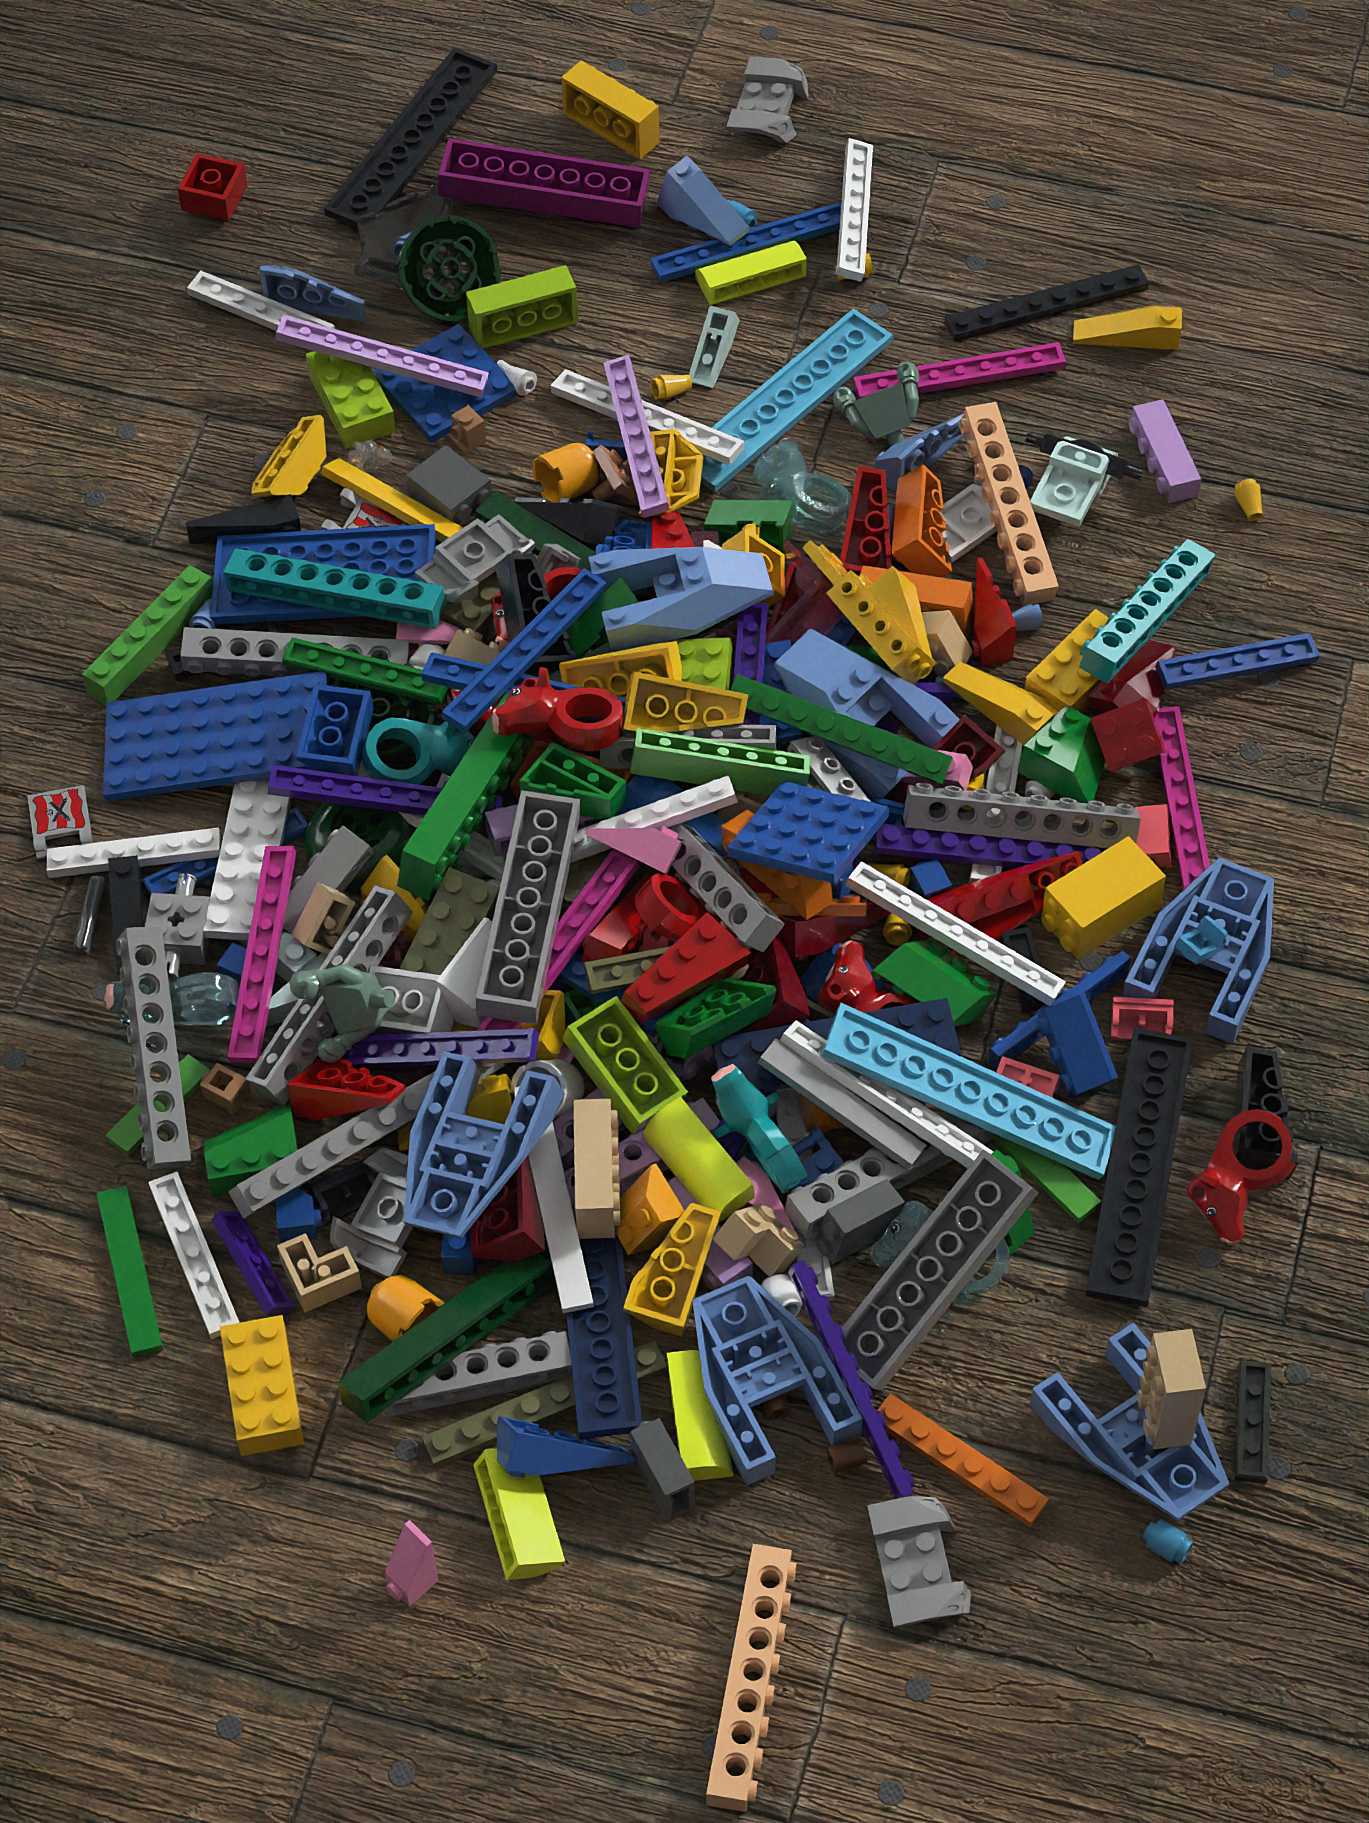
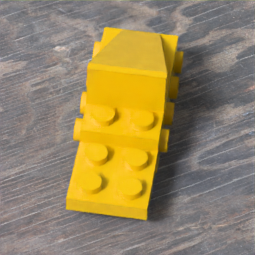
[802,540,937,685]

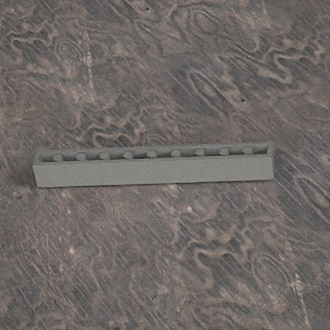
[228,1063,505,1219]

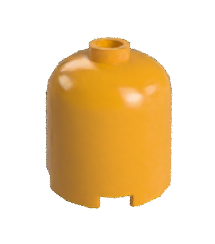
[532,443,601,502]
[367,1275,445,1342]

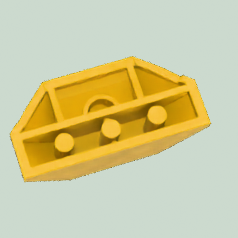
[251,415,326,497]
[639,429,703,517]

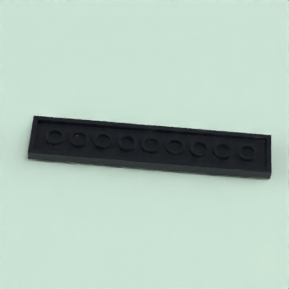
[324,48,497,233]
[1086,1028,1193,1307]

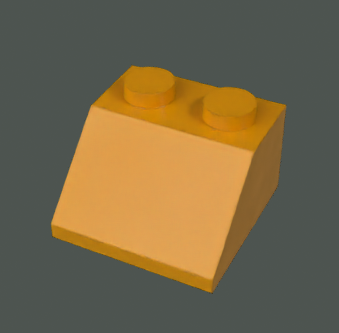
[615,1164,684,1255]

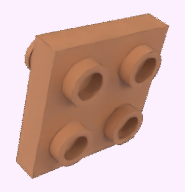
[592,445,640,507]

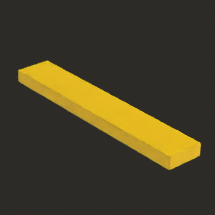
[321,458,463,543]

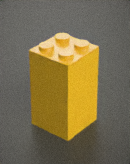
[1041,836,1166,959]

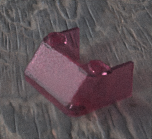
[715,541,844,649]

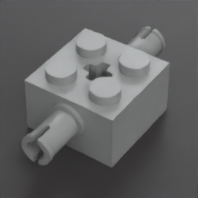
[145,873,210,982]

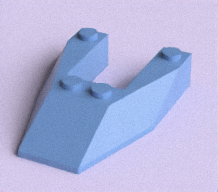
[588,547,774,652]
[773,628,960,799]
[1123,857,1274,1044]
[404,1051,564,1238]
[692,1276,863,1486]
[1030,1323,1229,1521]

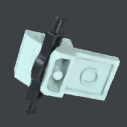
[1025,431,1144,527]

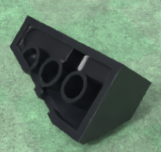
[514,497,619,551]

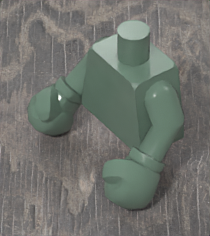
[833,361,919,447]
[289,964,395,1063]

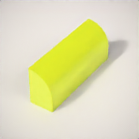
[695,240,807,305]
[643,1096,755,1223]
[667,1350,733,1481]
[473,1448,565,1580]

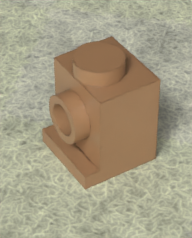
[448,405,486,455]
[200,1063,250,1116]

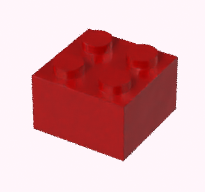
[178,153,248,221]
[1090,698,1167,772]

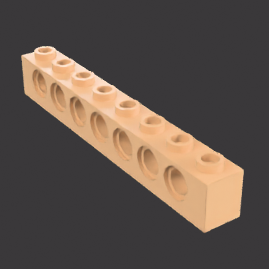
[959,402,1059,606]
[706,1544,797,1812]

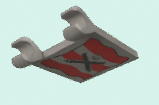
[321,488,408,530]
[27,785,94,860]

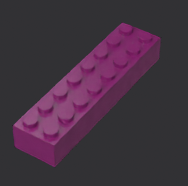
[438,138,650,228]

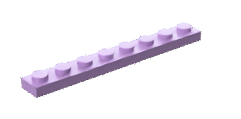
[275,315,489,398]
[604,354,670,518]

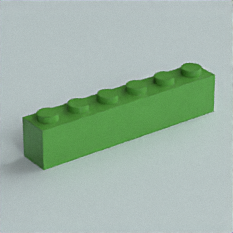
[82,565,213,705]
[630,728,810,796]

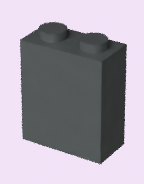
[406,445,492,524]
[815,1179,905,1264]
[630,1418,695,1522]

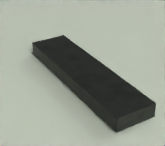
[1234,1360,1272,1484]

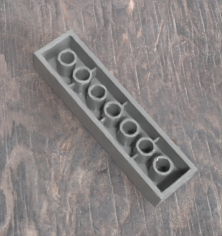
[475,790,580,1024]
[842,1149,1039,1391]

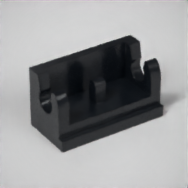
[310,1159,376,1225]

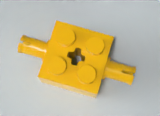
[722,524,785,607]

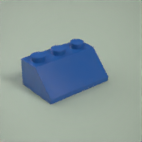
[296,684,374,776]
[1037,992,1118,1099]

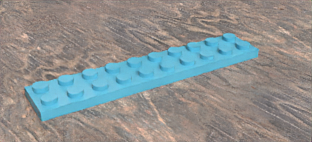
[701,308,893,493]
[821,1003,1116,1180]

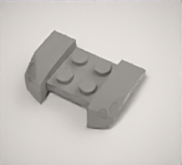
[726,57,808,143]
[415,514,535,603]
[330,1147,413,1278]
[867,1496,971,1628]

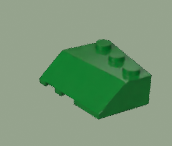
[1017,705,1106,804]
[871,938,997,1026]
[654,978,777,1059]
[204,1100,298,1197]

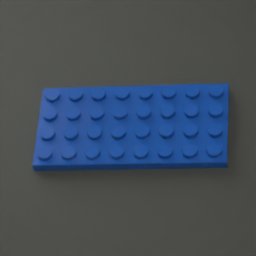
[210,524,436,624]
[103,671,329,801]

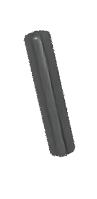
[73,876,106,954]

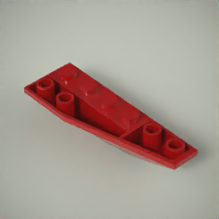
[915,851,1083,957]

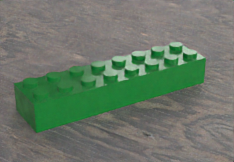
[397,692,535,901]

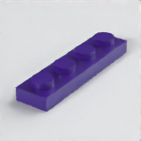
[211,1211,295,1315]

